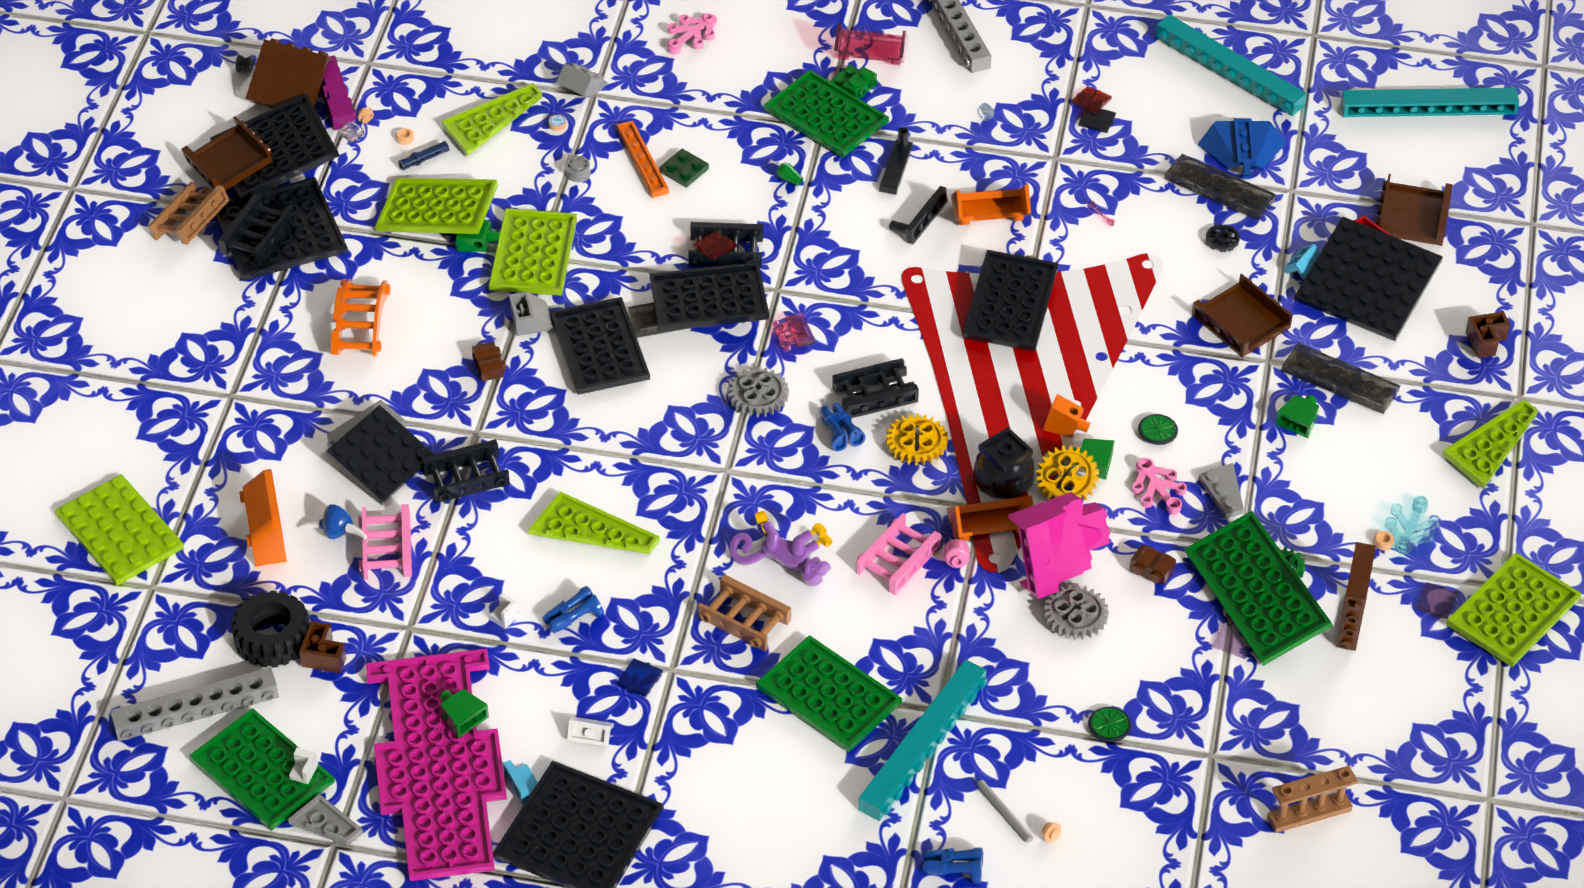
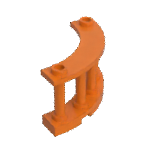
[331,279,391,356]

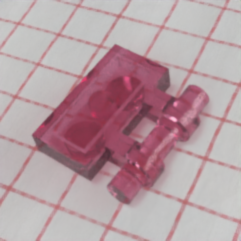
[773,313,815,351]

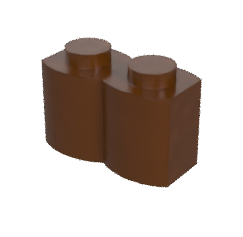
[472,342,506,382]
[1129,545,1176,584]

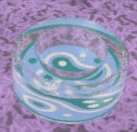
[977,103,994,121]

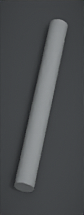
[977,780,1034,843]

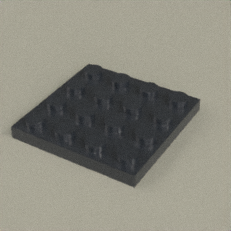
[326,405,435,505]

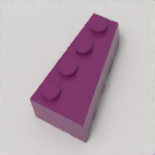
[320,55,357,131]

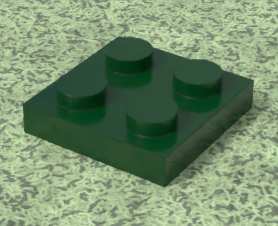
[659,148,709,188]

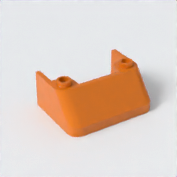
[951,184,1031,225]
[239,469,287,567]
[946,496,1033,541]

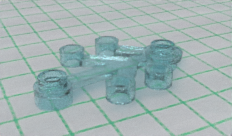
[1385,496,1441,554]

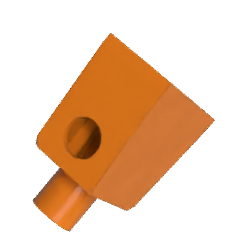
[1043,394,1091,438]

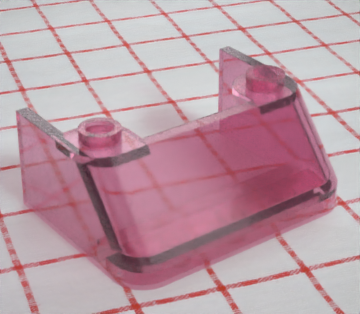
[834,23,909,66]

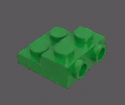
[830,65,878,99]

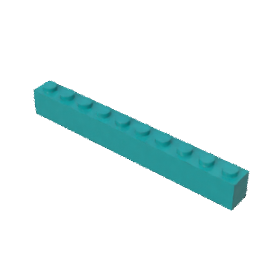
[1156,14,1307,116]
[1340,87,1520,117]
[858,659,988,821]

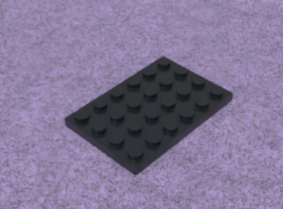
[963,250,1059,352]
[649,262,769,331]
[550,297,650,395]

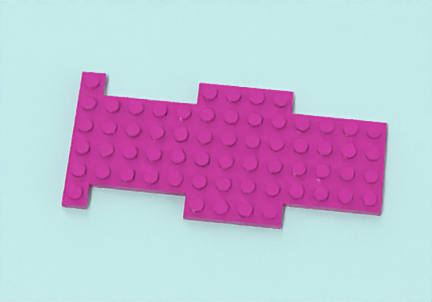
[366,649,507,881]

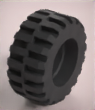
[231,591,310,668]

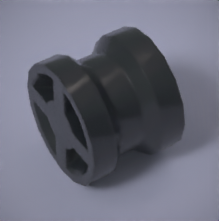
[235,55,254,74]

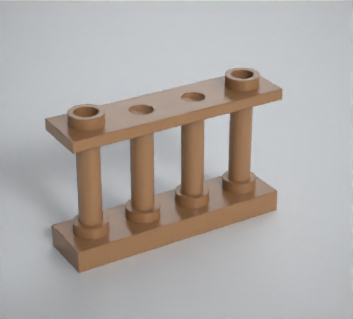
[148,182,229,245]
[698,574,792,652]
[1267,765,1358,833]

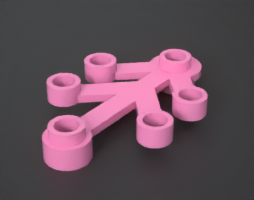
[667,13,717,55]
[1132,458,1187,515]

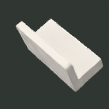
[567,717,614,747]

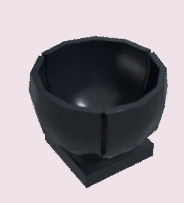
[973,427,1035,499]

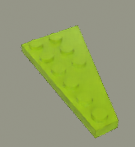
[441,83,542,156]
[1442,399,1538,490]
[528,491,660,554]

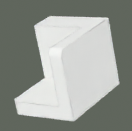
[489,593,518,629]
[289,747,318,784]

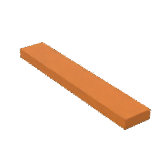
[616,121,669,198]

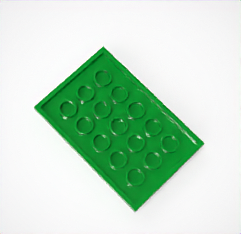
[764,70,889,158]
[756,635,902,752]
[189,708,335,831]

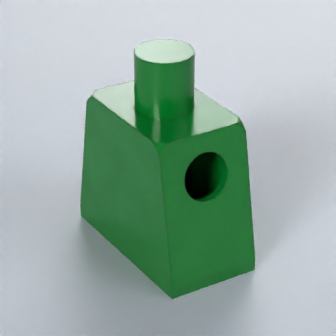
[456,219,500,252]
[1276,395,1319,439]
[1073,438,1115,480]
[440,689,489,738]

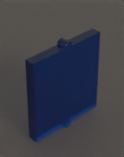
[616,658,663,697]

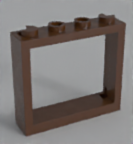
[1336,542,1376,651]

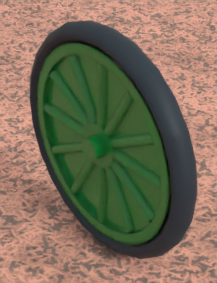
[1138,414,1178,445]
[1088,707,1132,742]

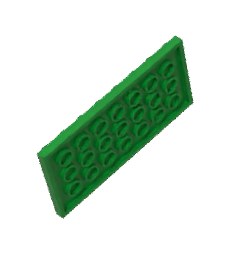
[1184,511,1333,666]

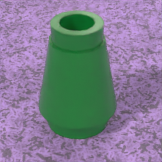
[776,162,804,186]

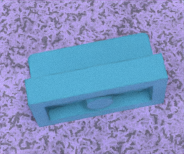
[1284,244,1320,281]
[503,760,538,804]

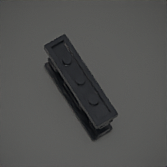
[832,358,919,418]

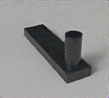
[879,127,913,195]
[889,186,948,244]

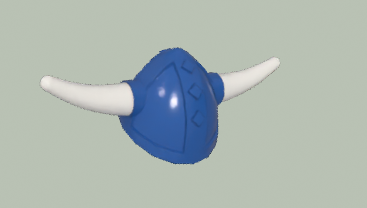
[298,504,367,540]

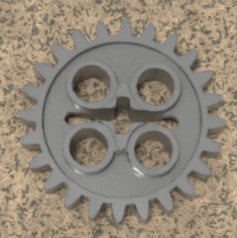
[727,366,789,417]
[1043,584,1109,640]

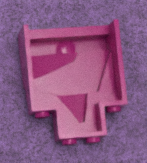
[1008,492,1110,599]

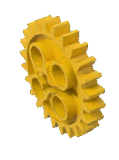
[886,413,948,466]
[1036,445,1099,501]

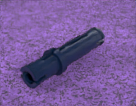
[398,141,450,171]

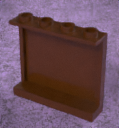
[245,38,333,109]
[181,116,273,190]
[1376,174,1453,246]
[1191,274,1293,357]

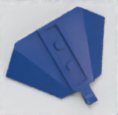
[1198,118,1286,179]

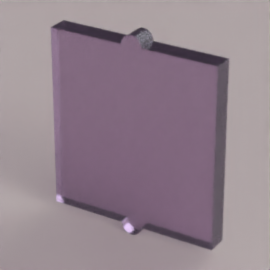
[1416,582,1458,619]
[1212,622,1251,659]

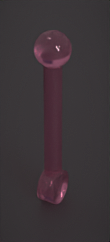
[1088,201,1115,226]

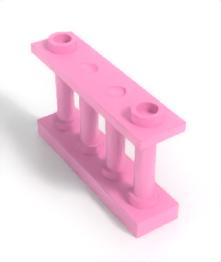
[358,504,412,580]
[856,513,941,595]

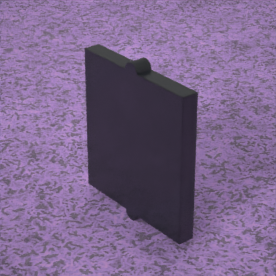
[1078,107,1116,133]

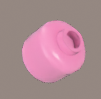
[944,539,970,568]

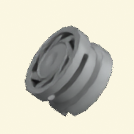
[565,156,591,182]

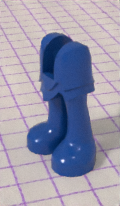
[820,403,866,452]
[542,586,604,633]
[922,847,984,884]

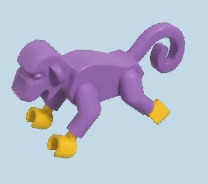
[729,511,833,586]

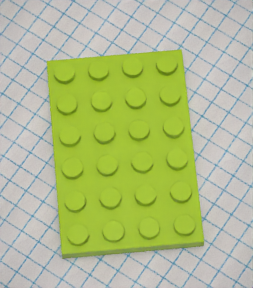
[375,178,499,234]
[489,208,578,296]
[54,474,184,586]
[1446,552,1582,667]

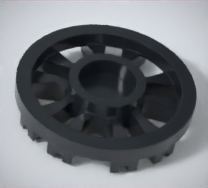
[1206,225,1240,252]

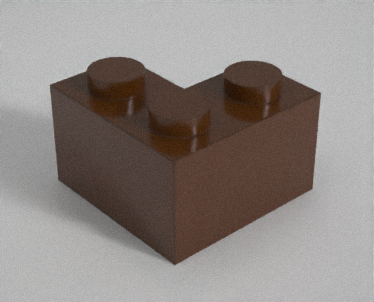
[1465,311,1510,359]
[299,621,346,674]

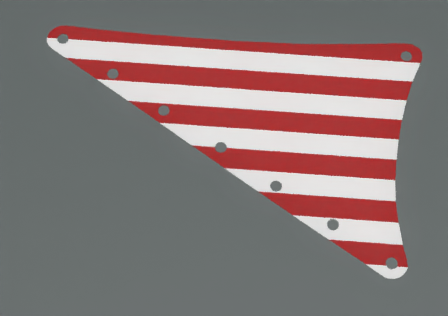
[901,253,1164,573]

